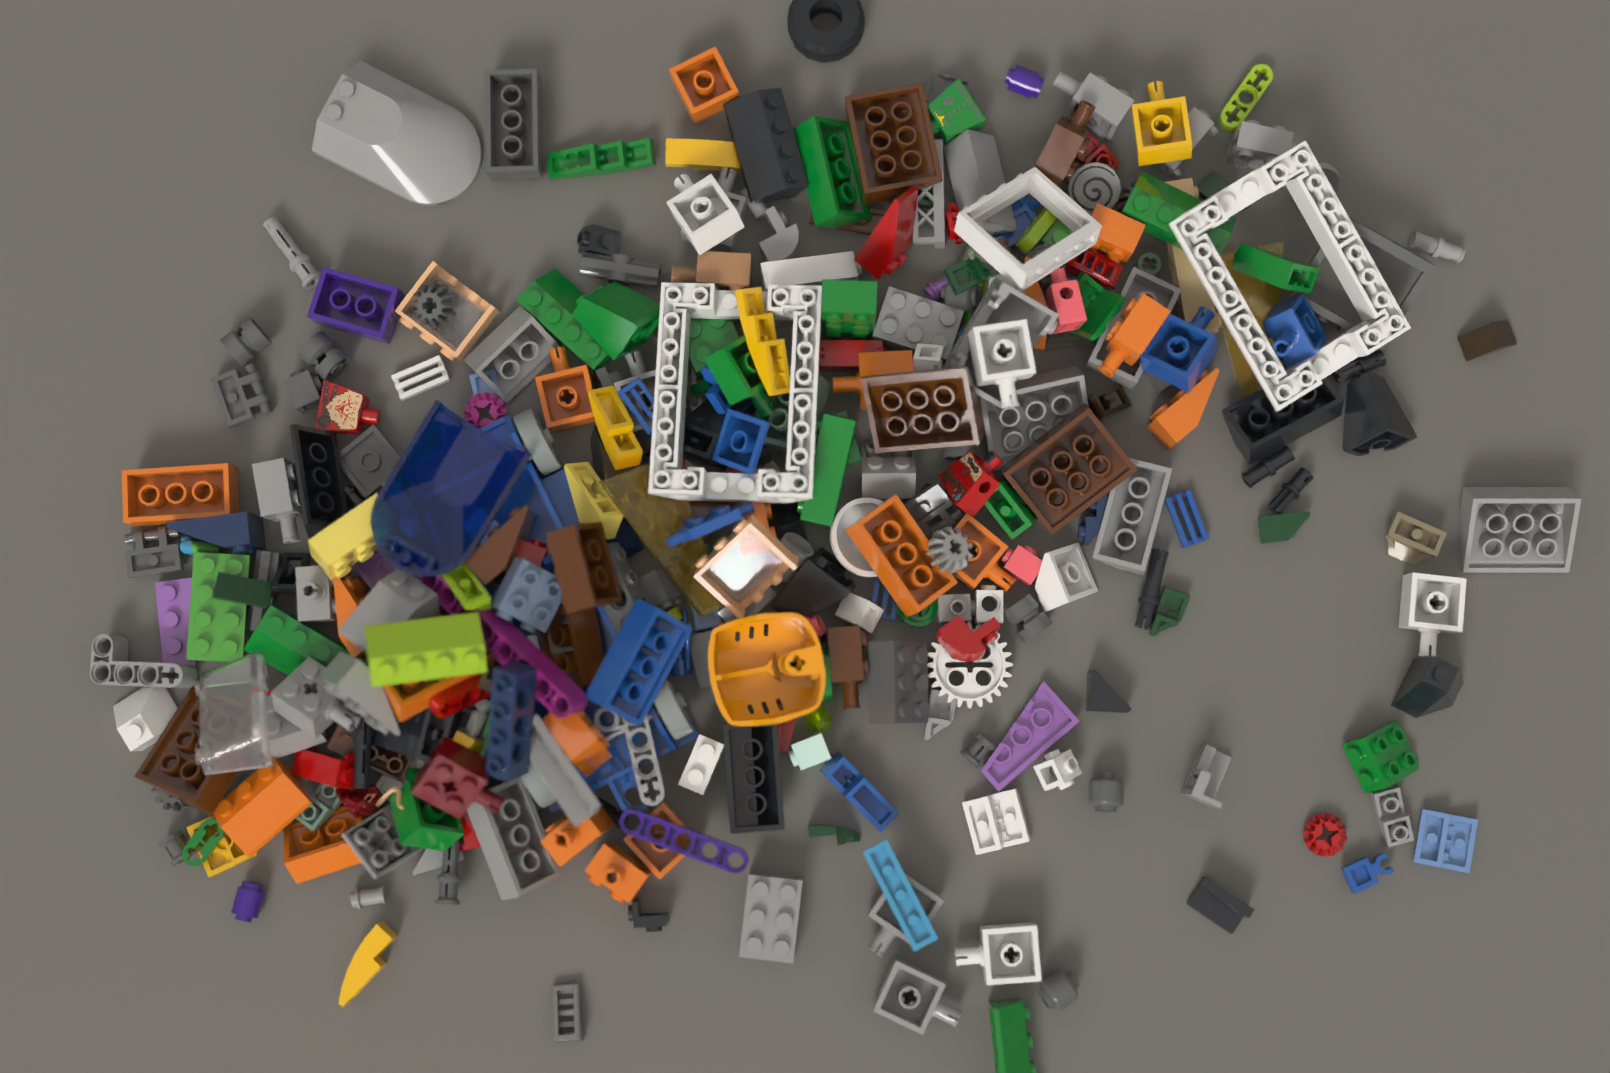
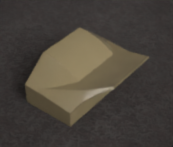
[1385,511,1447,566]

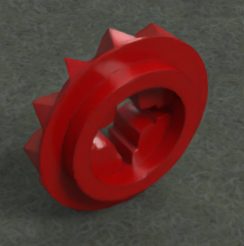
[944,202,963,245]
[1303,813,1348,856]

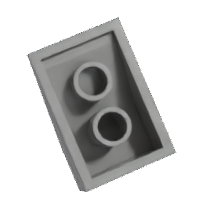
[339,567,440,654]

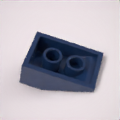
[166,512,266,555]

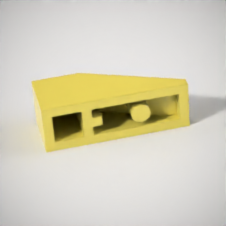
[564,462,624,539]

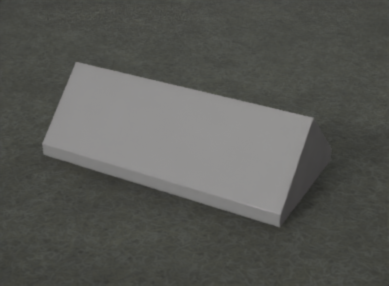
[943,129,1017,236]

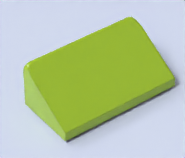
[440,561,491,610]

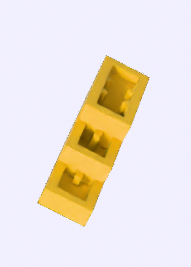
[666,138,742,174]
[735,287,790,396]

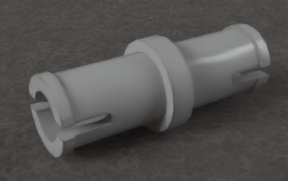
[1409,231,1466,264]

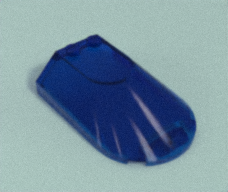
[371,400,533,577]

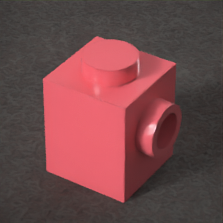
[1001,545,1042,587]

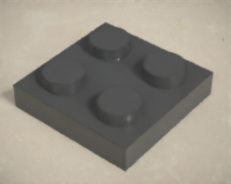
[339,424,407,499]

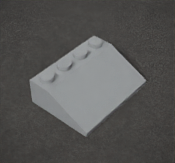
[977,366,1089,471]
[1460,487,1582,573]

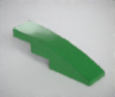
[546,138,656,180]

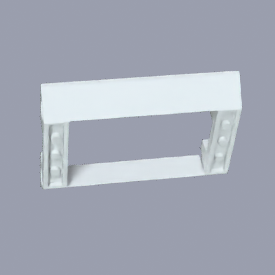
[1169,140,1411,411]
[648,282,822,503]

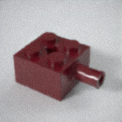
[411,736,505,819]

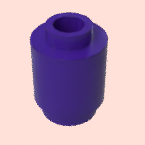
[1004,65,1045,98]
[231,880,265,922]

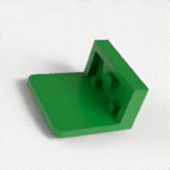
[1062,271,1125,341]
[1341,720,1419,794]

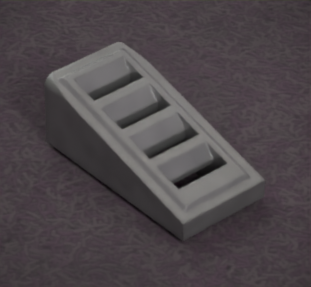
[552,983,583,1043]

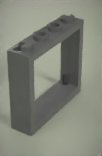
[1289,216,1436,350]

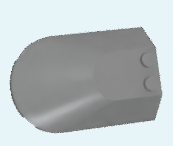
[312,61,482,206]

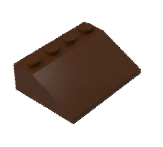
[845,82,943,205]
[860,366,986,453]
[1001,403,1137,535]
[134,684,262,815]

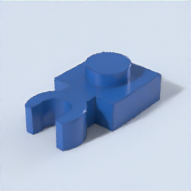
[1340,853,1394,894]

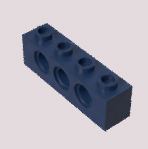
[486,661,537,782]

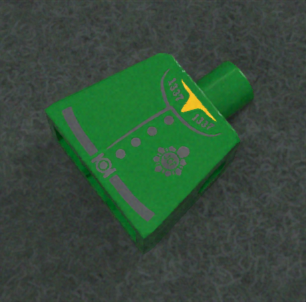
[927,79,986,143]

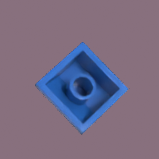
[712,409,770,475]

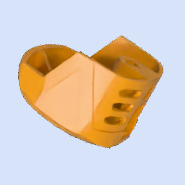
[708,613,826,726]

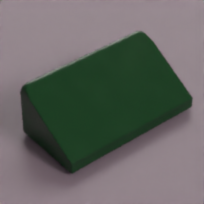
[212,572,272,609]

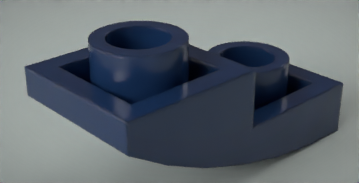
[1077,493,1108,546]

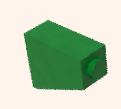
[1231,243,1320,294]

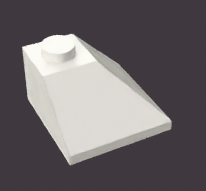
[1035,542,1098,612]
[113,687,178,752]

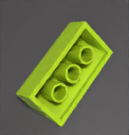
[364,612,487,687]

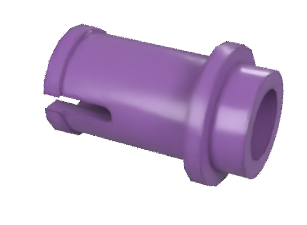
[924,276,948,302]

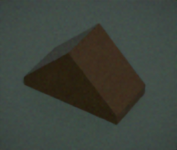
[1457,320,1517,362]
[1087,383,1132,422]

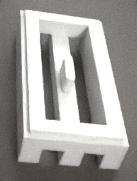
[391,355,451,401]

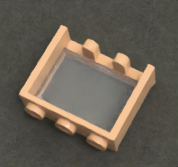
[395,261,501,362]
[693,514,799,619]

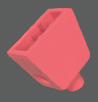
[1045,268,1087,334]

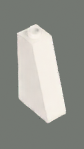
[760,251,862,291]

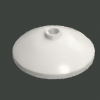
[830,498,883,577]

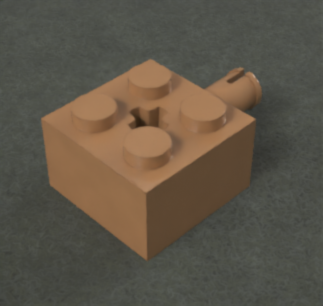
[671,251,753,291]

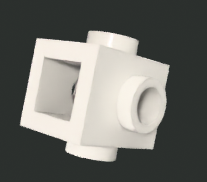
[1033,749,1082,791]

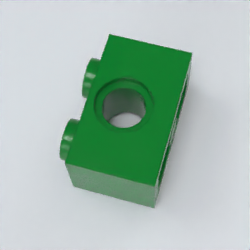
[984,477,1038,540]

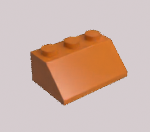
[213,756,312,858]
[284,805,367,884]

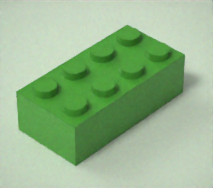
[186,552,252,663]

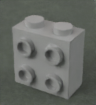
[1225,120,1296,169]

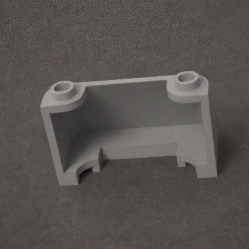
[942,278,1059,409]

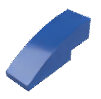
[820,751,899,832]

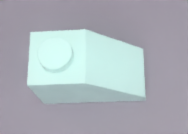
[788,733,831,770]

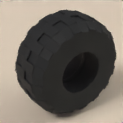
[787,0,865,63]

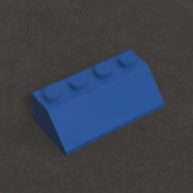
[585,598,692,727]

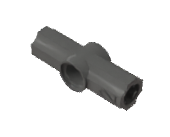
[580,252,661,288]
[246,550,282,631]

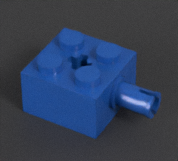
[1263,292,1327,367]
[1140,306,1217,393]

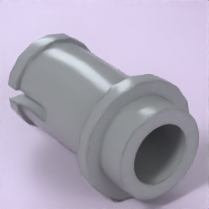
[740,188,769,220]
[350,886,387,909]

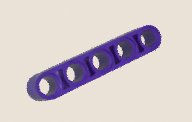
[619,808,749,873]

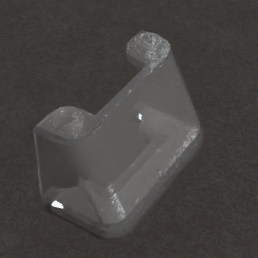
[195,651,273,775]

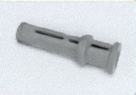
[263,216,321,290]

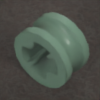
[1136,252,1161,276]

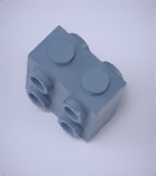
[491,557,562,634]

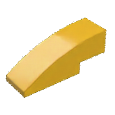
[588,385,643,471]
[339,921,398,1007]

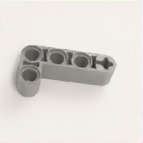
[90,634,198,688]
[594,706,664,806]

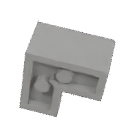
[1181,744,1231,809]

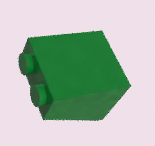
[571,282,660,360]

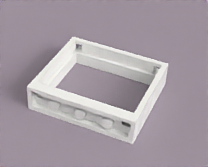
[954,167,1102,292]

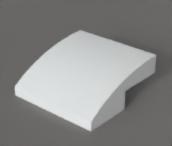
[962,788,1031,855]

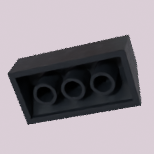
[723,88,809,203]
[1222,377,1344,464]
[290,424,348,539]
[723,723,785,834]

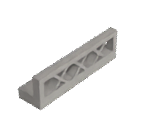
[913,139,945,249]
[530,714,601,828]

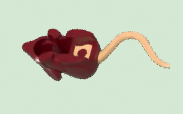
[335,783,404,818]

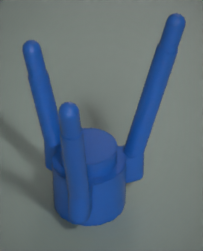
[670,609,692,676]

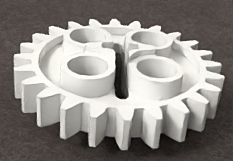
[927,621,1013,709]

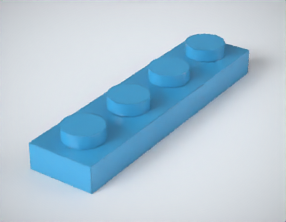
[862,839,938,951]

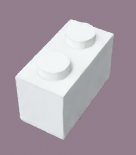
[678,734,724,795]

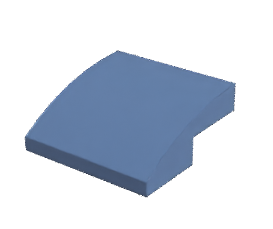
[1414,809,1478,873]

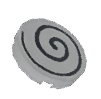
[1068,162,1121,215]

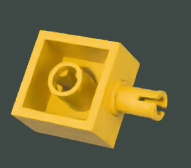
[1132,81,1192,166]

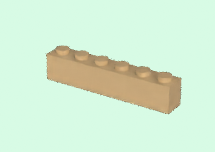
[1165,178,1221,335]

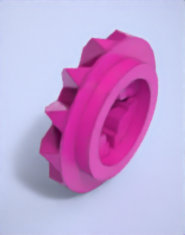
[464,392,507,431]

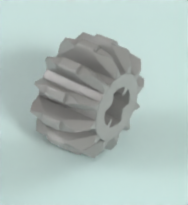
[926,527,973,573]

